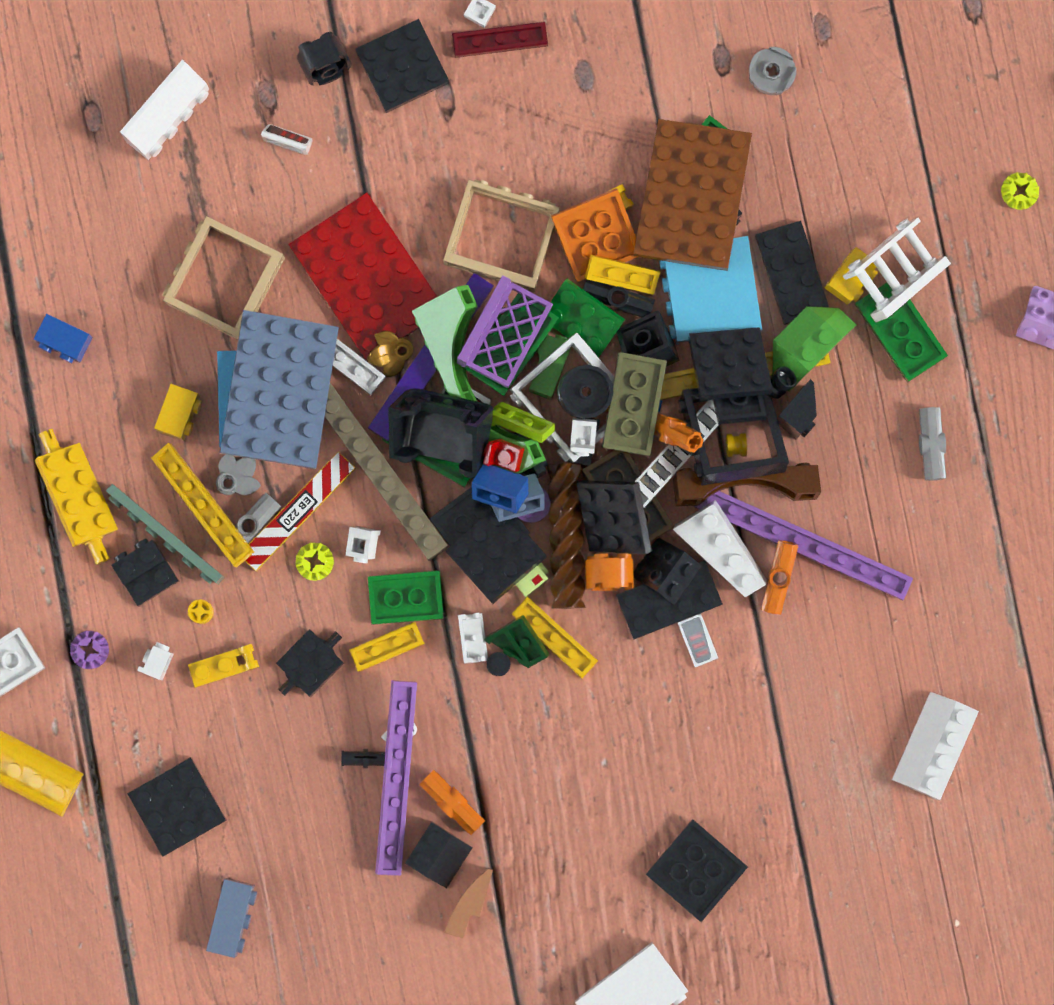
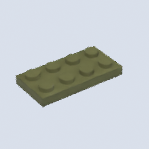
[602,352,667,456]

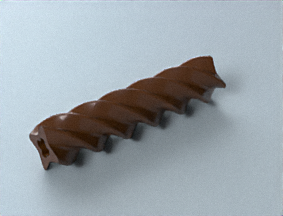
[547,463,586,609]

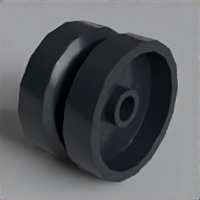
[557,365,614,419]

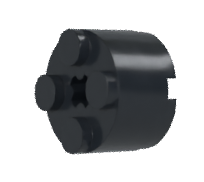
[297,32,352,86]

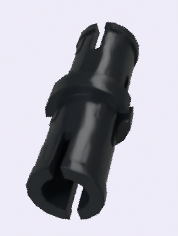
[341,749,385,768]

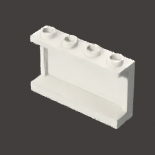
[575,942,688,1005]

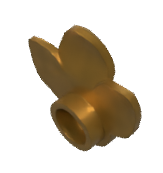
[367,331,413,377]

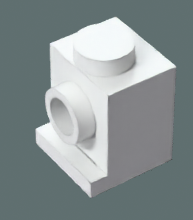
[345,527,381,563]
[137,642,174,680]

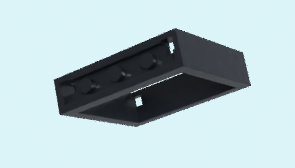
[678,388,789,486]

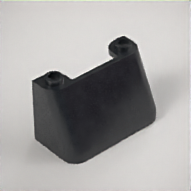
[388,388,493,478]

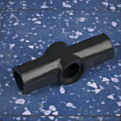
[583,279,655,318]

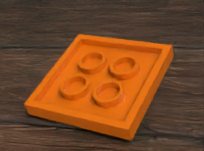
[551,188,637,282]

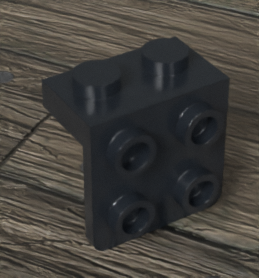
[633,538,702,605]

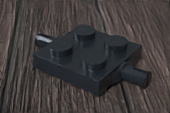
[276,629,344,698]

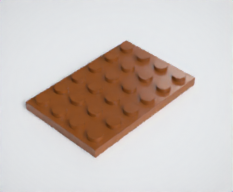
[634,119,752,271]

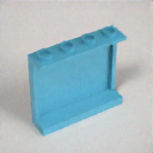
[659,236,762,345]

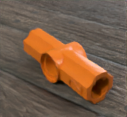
[654,412,704,452]
[761,540,799,615]
[419,770,485,835]

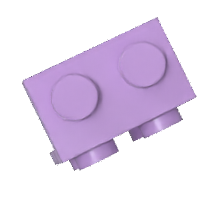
[1016,286,1054,349]

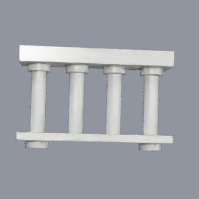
[843,218,951,322]

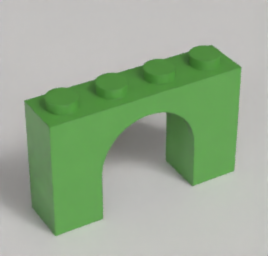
[481,311,572,400]

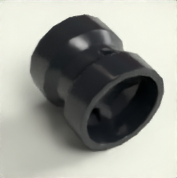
[768,366,797,399]

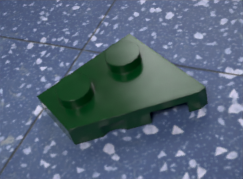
[484,615,549,668]

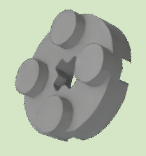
[749,47,796,96]

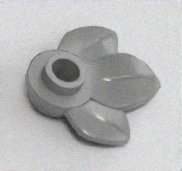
[216,454,261,495]

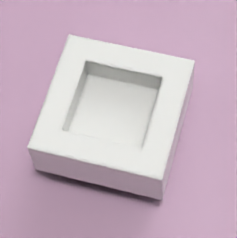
[464,0,496,28]

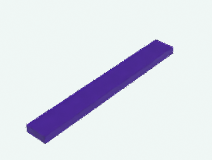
[368,273,494,442]

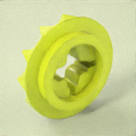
[1001,172,1039,210]
[296,543,334,581]

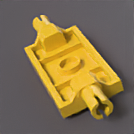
[35,429,118,565]

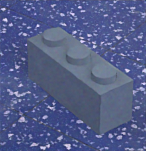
[206,878,257,958]

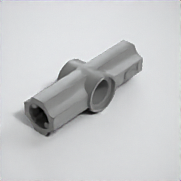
[919,407,946,481]
[217,492,281,546]

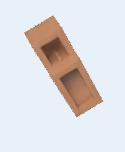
[445,868,493,938]

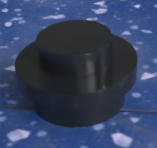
[487,652,511,676]

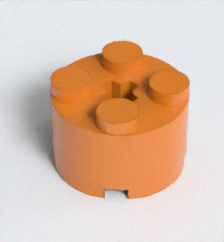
[585,554,634,591]

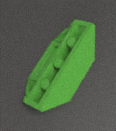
[772,307,856,392]

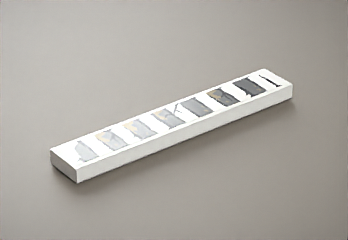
[635,400,718,507]

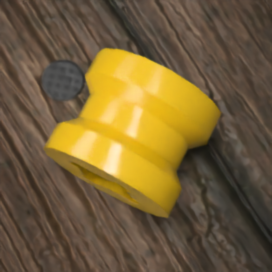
[726,433,747,458]
[188,599,214,624]

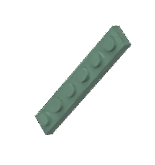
[106,484,224,585]

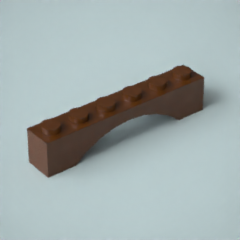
[673,462,821,507]

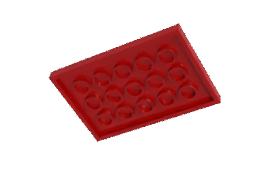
[288,193,437,362]

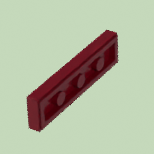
[452,22,548,58]

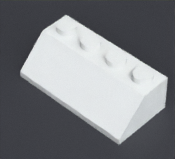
[120,60,209,160]
[892,692,979,800]

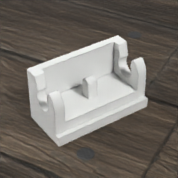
[458,613,488,664]

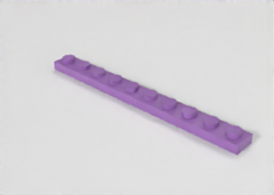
[693,491,913,601]

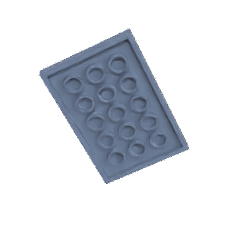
[220,310,339,469]

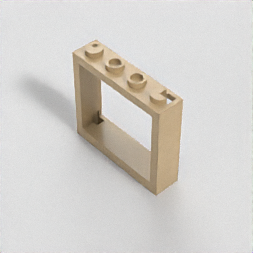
[443,179,560,292]
[162,216,285,340]

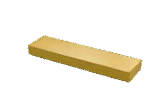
[511,596,598,679]

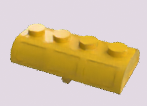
[0,730,84,817]

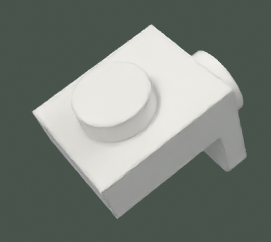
[570,418,597,456]

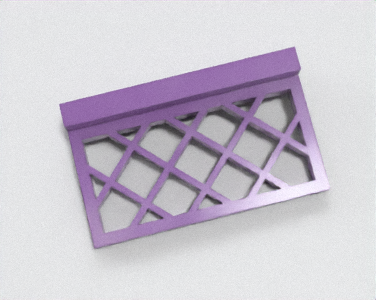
[457,275,553,388]

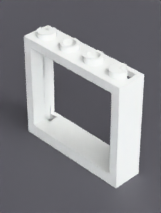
[510,333,614,463]

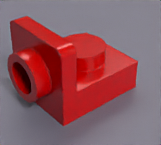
[483,439,525,472]

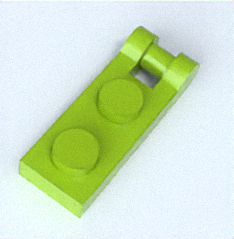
[491,402,555,443]

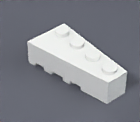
[673,500,767,597]

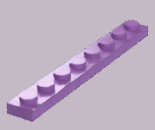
[375,680,417,875]

